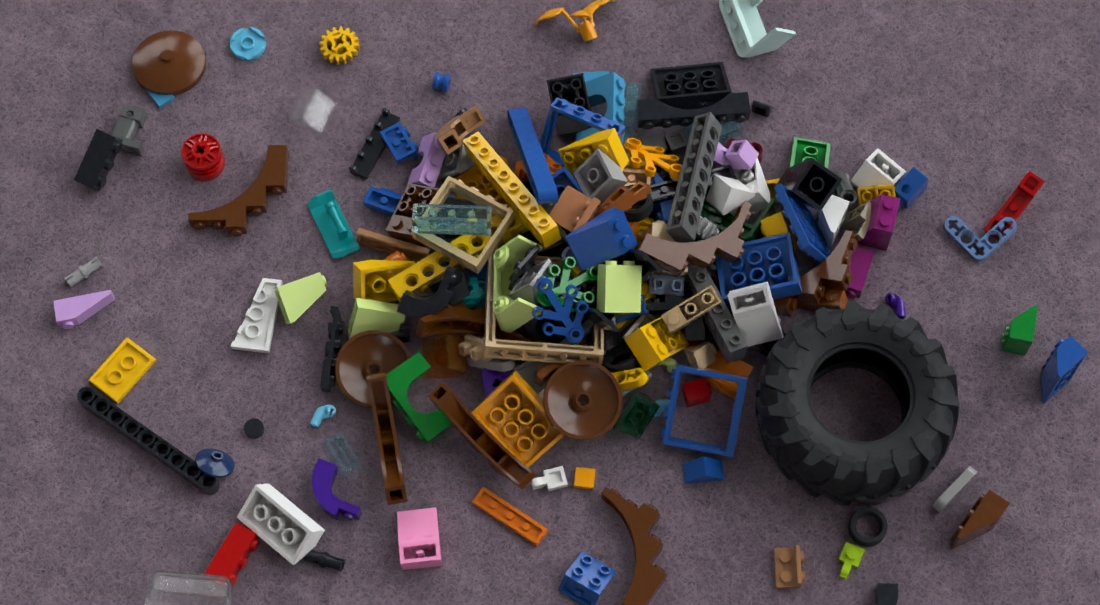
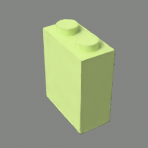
[597,261,642,313]

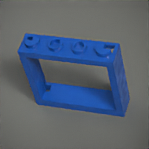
[540,97,626,167]
[660,364,747,457]

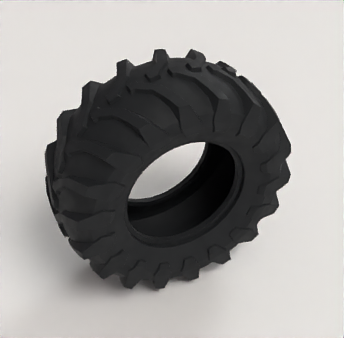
[755,301,960,506]

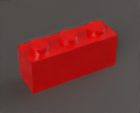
[204,523,259,590]

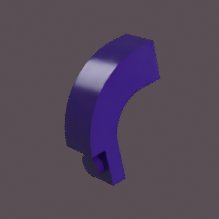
[312,458,362,520]

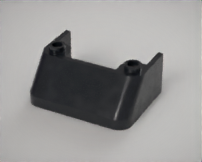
[573,249,663,332]

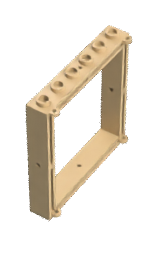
[484,252,604,365]

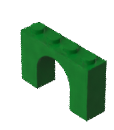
[386,352,452,444]

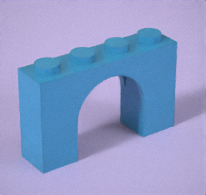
[576,72,625,145]

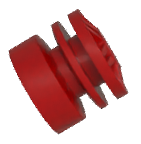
[181,133,225,182]

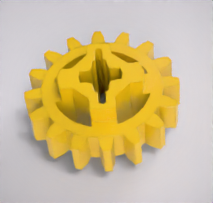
[320,26,360,65]

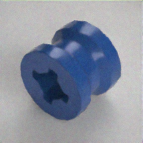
[432,72,451,92]

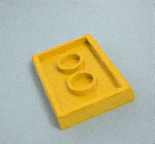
[88,337,156,404]

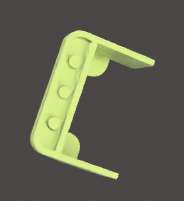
[493,235,543,333]

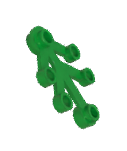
[537,257,598,313]

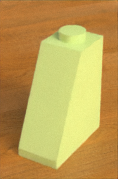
[273,272,327,324]
[347,298,405,339]

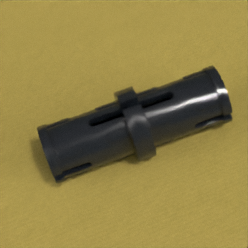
[303,550,345,572]

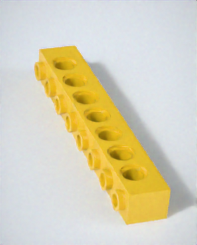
[463,132,561,249]
[388,207,529,302]

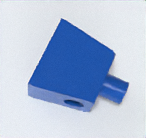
[895,167,928,209]

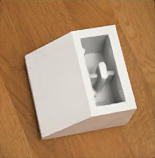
[851,148,906,188]

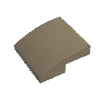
[841,201,871,242]

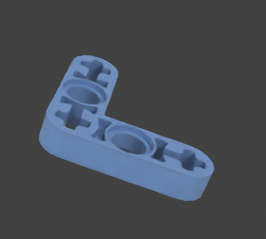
[944,216,1017,261]

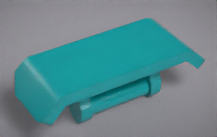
[307,190,360,259]

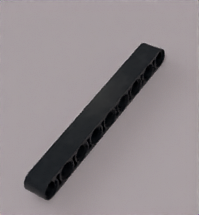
[77,387,220,495]

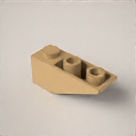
[661,285,721,333]

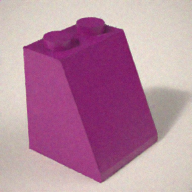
[858,194,900,251]

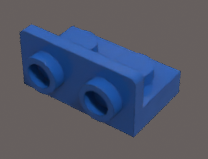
[380,122,419,164]

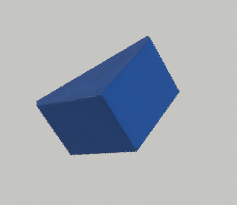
[683,456,724,484]

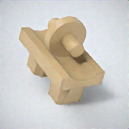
[458,334,492,362]

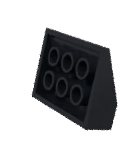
[650,62,731,109]

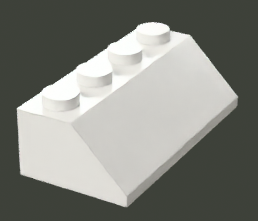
[237,483,325,565]

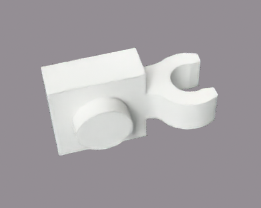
[531,466,568,491]

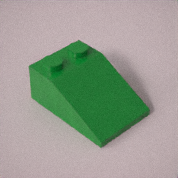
[789,137,831,169]

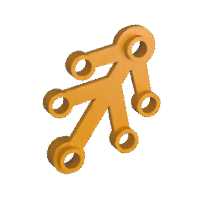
[623,138,682,180]

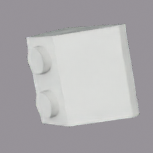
[816,194,850,248]

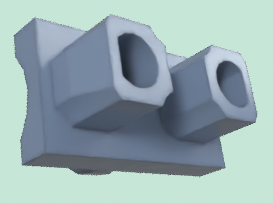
[648,274,685,296]

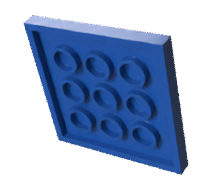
[774,183,831,263]

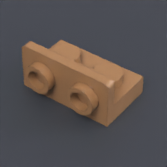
[774,545,805,589]

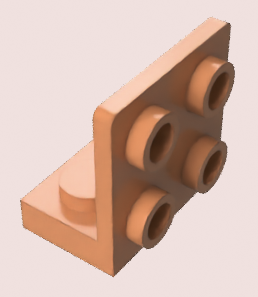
[549,185,601,233]

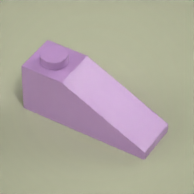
[54,290,115,329]

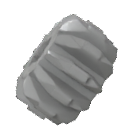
[694,216,720,242]

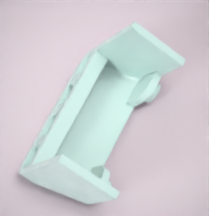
[719,0,796,58]

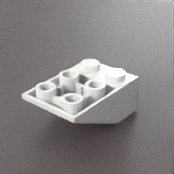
[730,157,770,216]
[728,281,783,347]

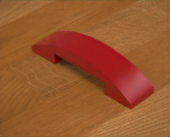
[983,171,1045,241]

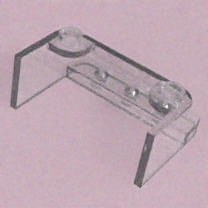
[144,570,232,605]

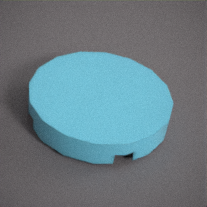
[230,27,266,61]

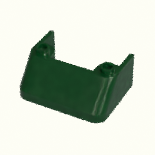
[701,190,775,242]

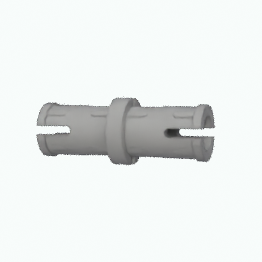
[64,257,103,288]

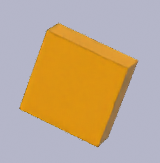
[574,467,596,490]

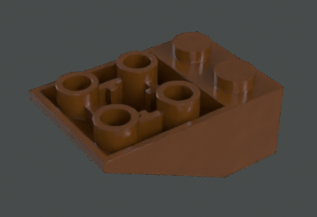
[386,183,439,248]
[950,489,1010,549]

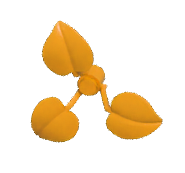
[534,0,615,42]

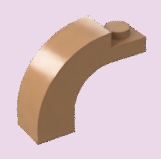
[435,106,486,155]

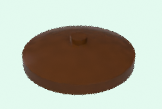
[132,31,206,96]
[335,330,411,408]
[543,361,622,440]

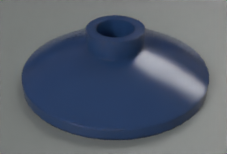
[195,448,234,478]

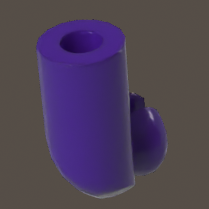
[885,293,906,319]

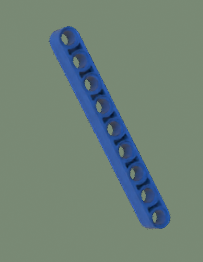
[507,108,558,205]

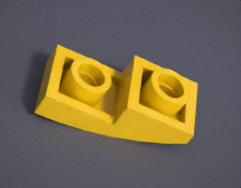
[857,184,896,206]

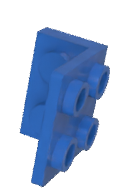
[558,552,616,605]

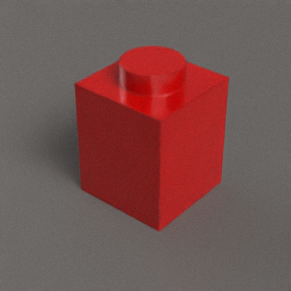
[681,378,713,408]

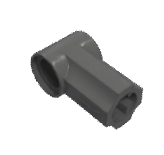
[835,172,857,213]

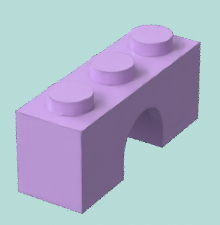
[407,132,445,188]
[712,140,759,170]

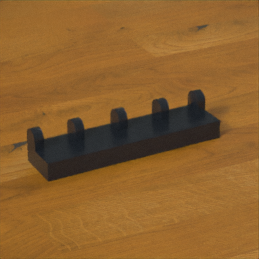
[349,108,400,180]

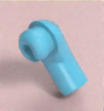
[310,404,336,428]

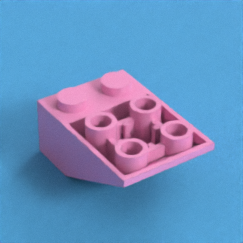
[397,507,442,570]

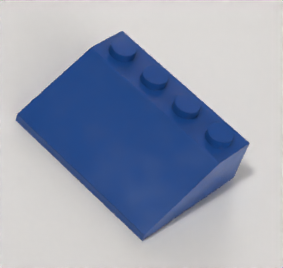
[716,232,802,309]

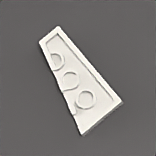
[230,278,283,353]

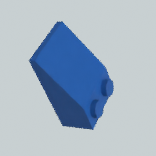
[565,207,638,270]

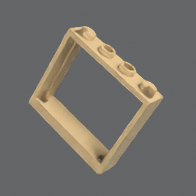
[411,176,515,274]

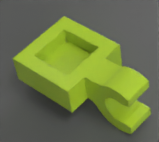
[838,542,865,579]

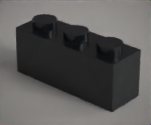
[74,129,123,191]

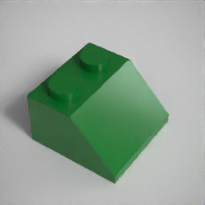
[1000,306,1038,355]

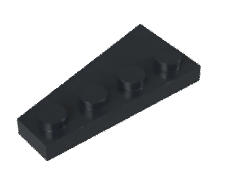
[320,306,345,392]

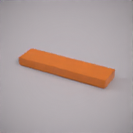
[472,487,548,547]

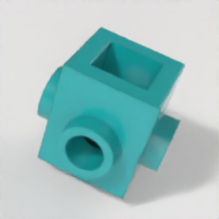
[461,277,483,309]

